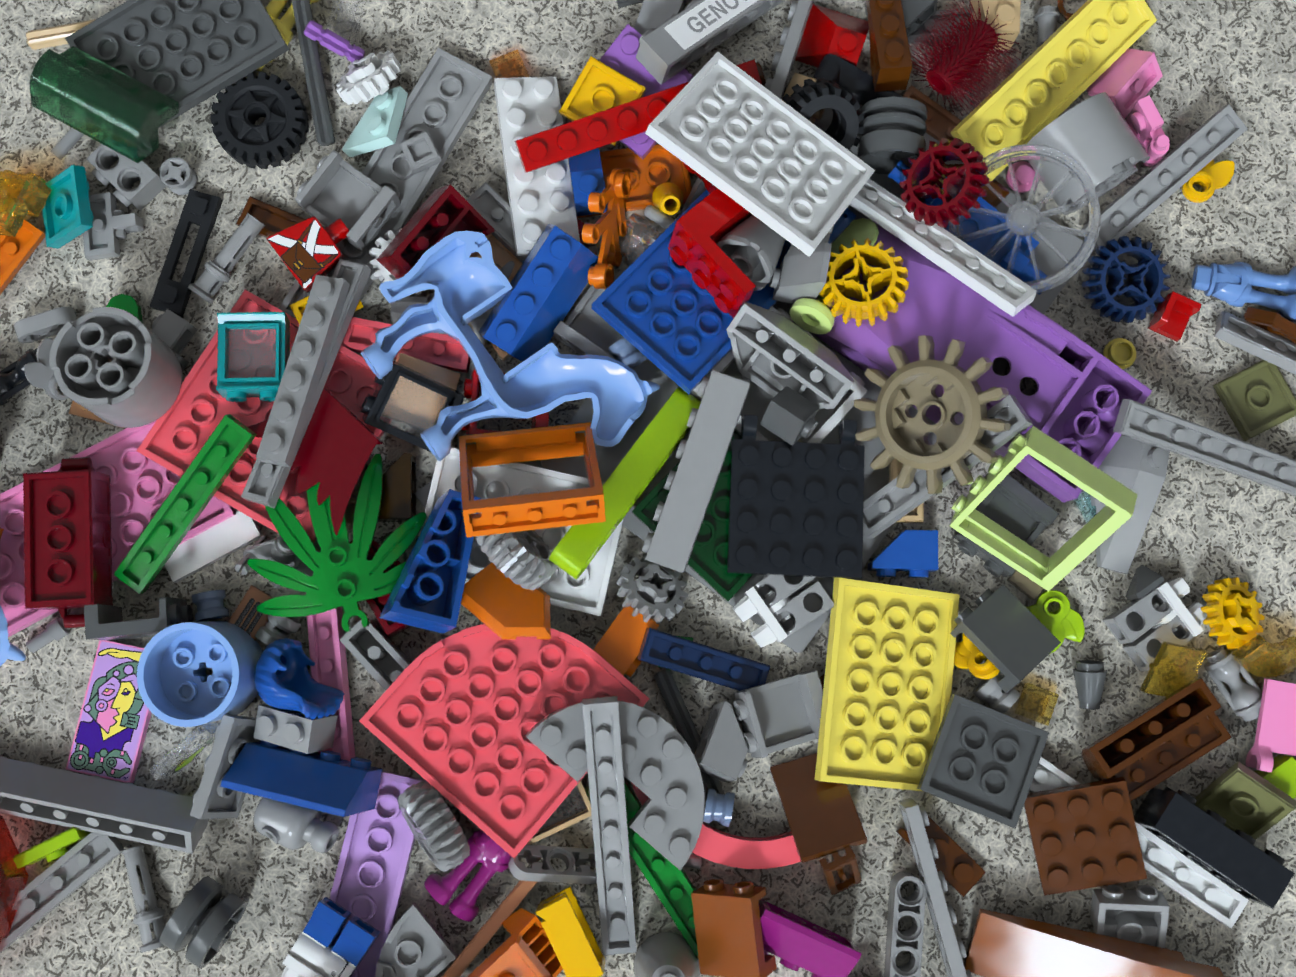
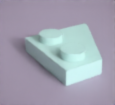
[342,86,408,157]

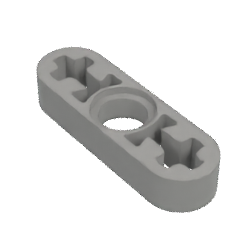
[509,845,597,884]

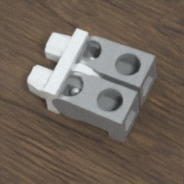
[733,575,834,648]
[1103,577,1207,672]

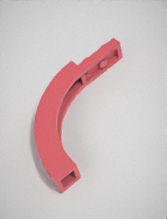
[631,782,801,869]

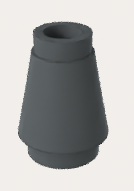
[1073,660,1107,710]

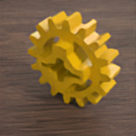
[1201,577,1265,650]

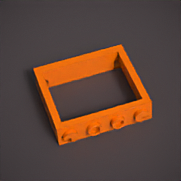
[459,422,606,537]

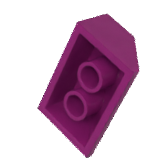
[759,899,862,977]

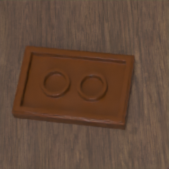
[770,753,867,863]

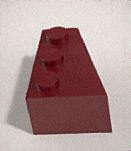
[376,184,496,279]

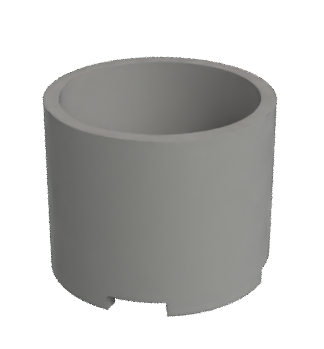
[1022,92,1150,215]
[49,307,182,428]

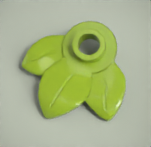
[1026,590,1085,654]

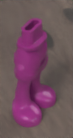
[424,830,512,922]

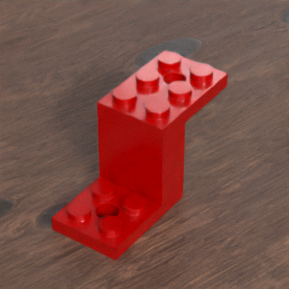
[668,162,756,319]

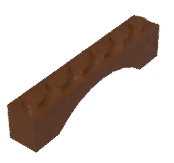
[866,0,912,92]

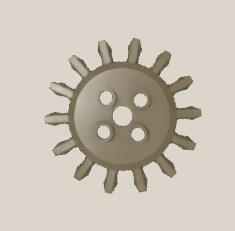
[853,335,1011,494]

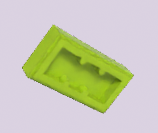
[12,827,91,869]

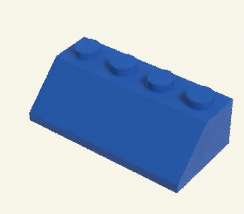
[478,224,598,362]
[220,740,383,817]

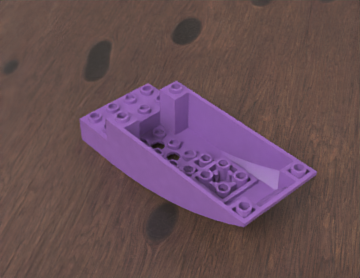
[812,217,1152,503]

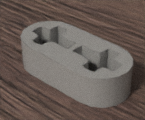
[14,307,77,343]

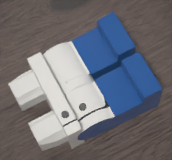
[281,897,381,977]

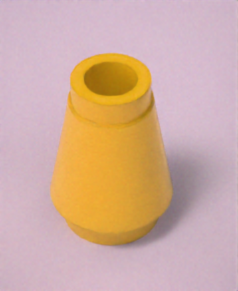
[652,182,683,215]

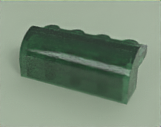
[30,46,179,163]

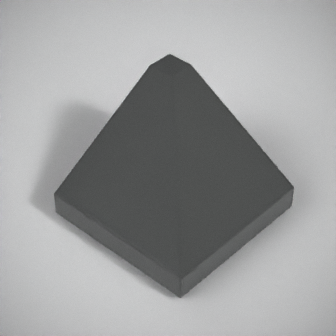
[1125,565,1165,601]

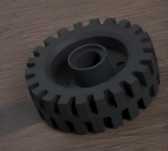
[210,72,309,169]

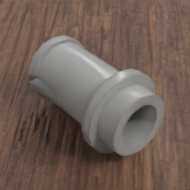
[1034,6,1060,47]

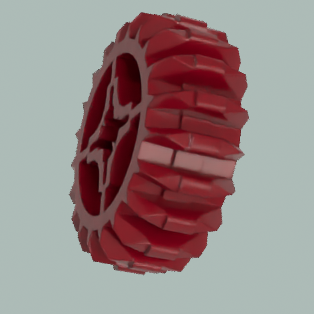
[899,137,990,228]

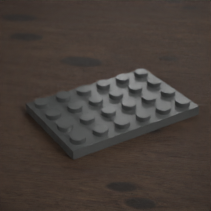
[65,0,290,146]

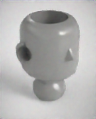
[253,797,339,853]

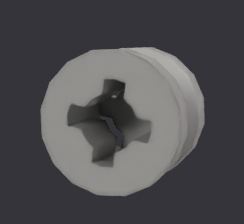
[159,157,198,195]

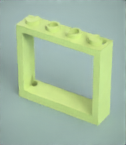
[949,426,1138,591]

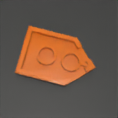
[461,562,551,639]

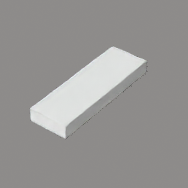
[165,511,263,583]

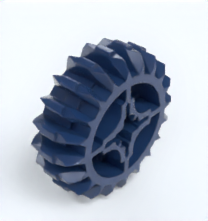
[1081,236,1171,323]

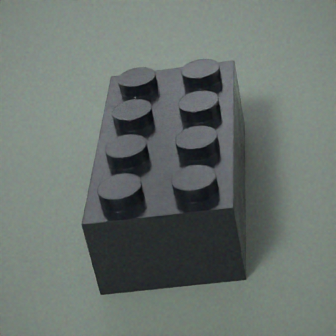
[1134,787,1295,909]

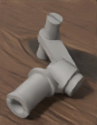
[235,536,313,577]

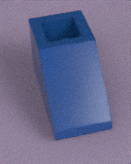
[868,530,938,578]

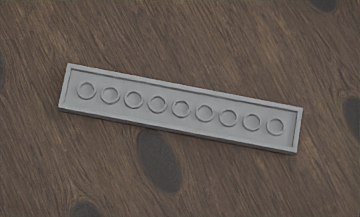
[279,47,494,318]

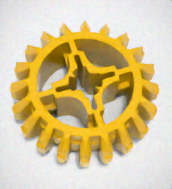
[819,237,909,327]

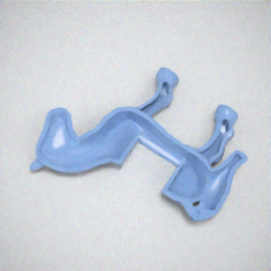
[361,230,660,461]

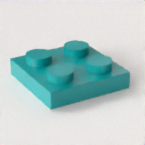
[39,164,94,249]

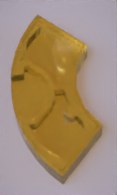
[1232,635,1296,678]

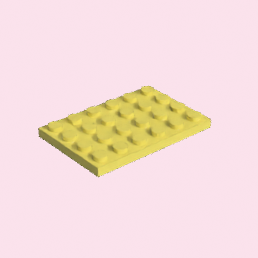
[815,577,960,791]

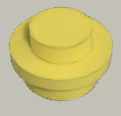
[1103,338,1136,370]

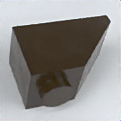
[378,453,416,522]

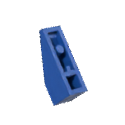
[568,148,608,216]

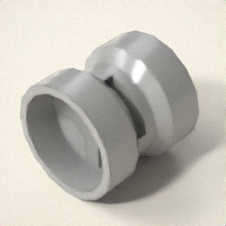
[255,615,301,645]
[972,673,1020,714]

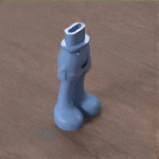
[1191,261,1296,322]

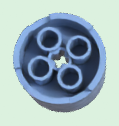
[137,621,263,727]

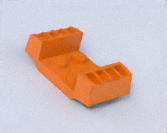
[444,908,563,977]

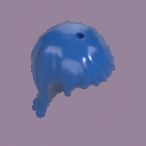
[254,638,344,720]

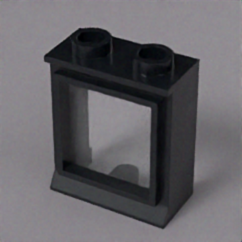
[360,361,465,452]

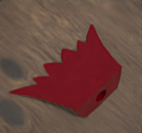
[248,388,384,535]

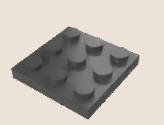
[917,694,1049,829]

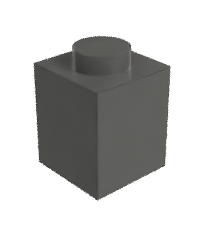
[760,386,820,446]

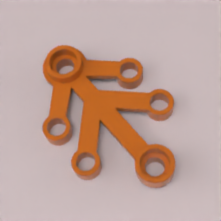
[582,168,631,290]

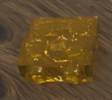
[0,170,51,237]

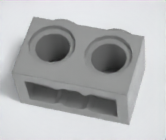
[86,133,166,211]

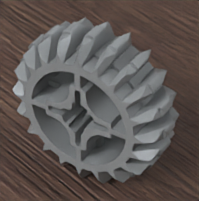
[476,530,557,590]
[398,780,470,872]

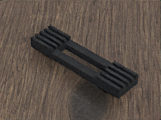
[150,189,223,317]

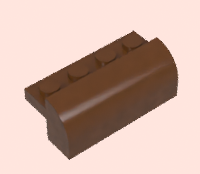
[1082,678,1232,801]

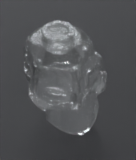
[621,213,662,267]

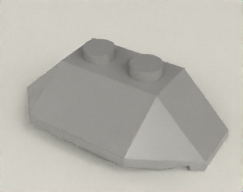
[726,302,854,409]

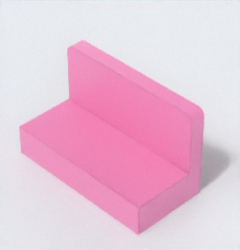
[1087,48,1163,119]

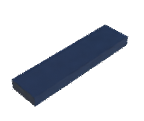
[637,627,770,691]

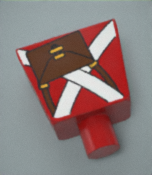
[266,216,349,293]

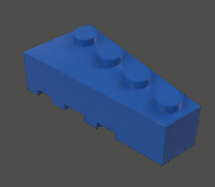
[379,489,481,634]

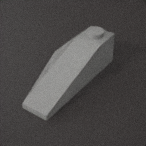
[769,227,833,304]
[1090,436,1170,574]

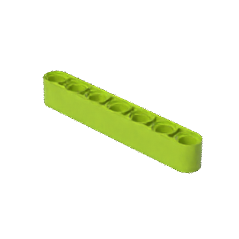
[549,387,701,580]

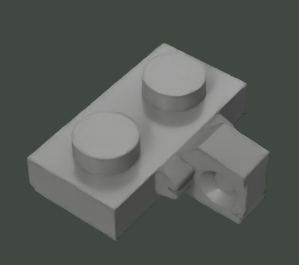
[83,192,144,261]

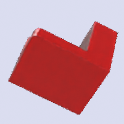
[1148,291,1202,342]

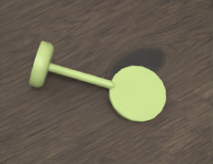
[790,218,879,334]

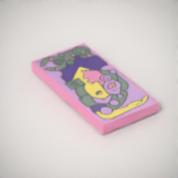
[66,640,152,783]

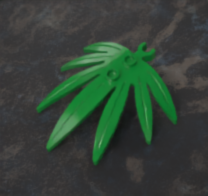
[247,454,427,632]

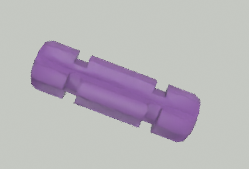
[304,20,365,62]

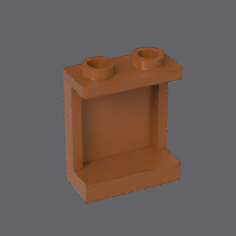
[691,879,777,977]

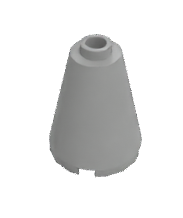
[716,214,786,291]
[634,932,700,977]

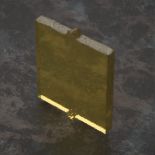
[1140,641,1208,697]

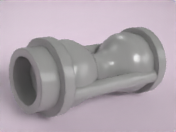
[1204,647,1262,722]

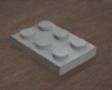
[190,715,261,819]

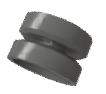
[159,876,248,969]

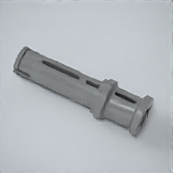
[188,213,265,304]
[122,845,165,953]

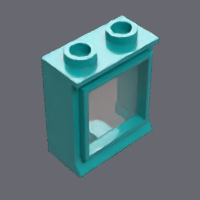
[216,312,290,402]

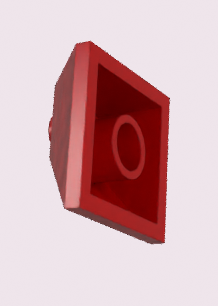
[795,3,869,67]

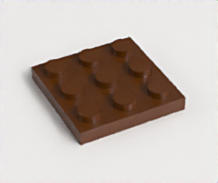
[1024,777,1147,896]

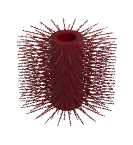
[909,0,1021,117]

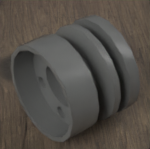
[857,96,928,175]

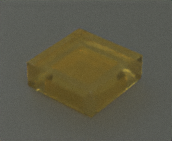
[1014,683,1059,726]

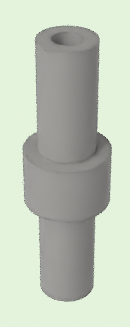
[26,608,84,653]

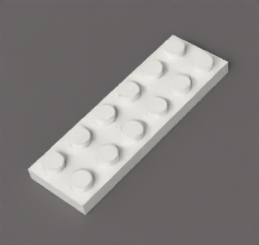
[494,76,580,256]

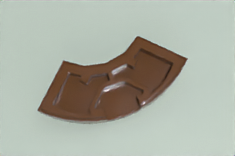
[1244,307,1296,344]

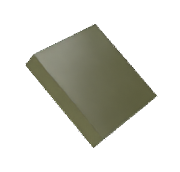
[1213,360,1296,441]
[1195,761,1296,840]

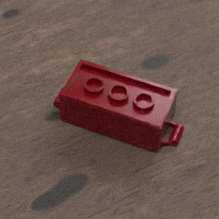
[23,457,113,628]

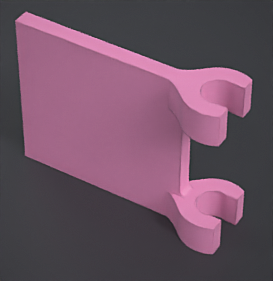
[1246,678,1296,772]

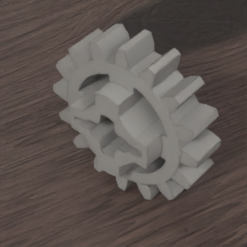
[616,554,688,624]

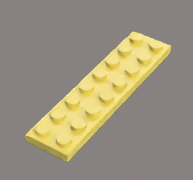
[950,0,1157,181]

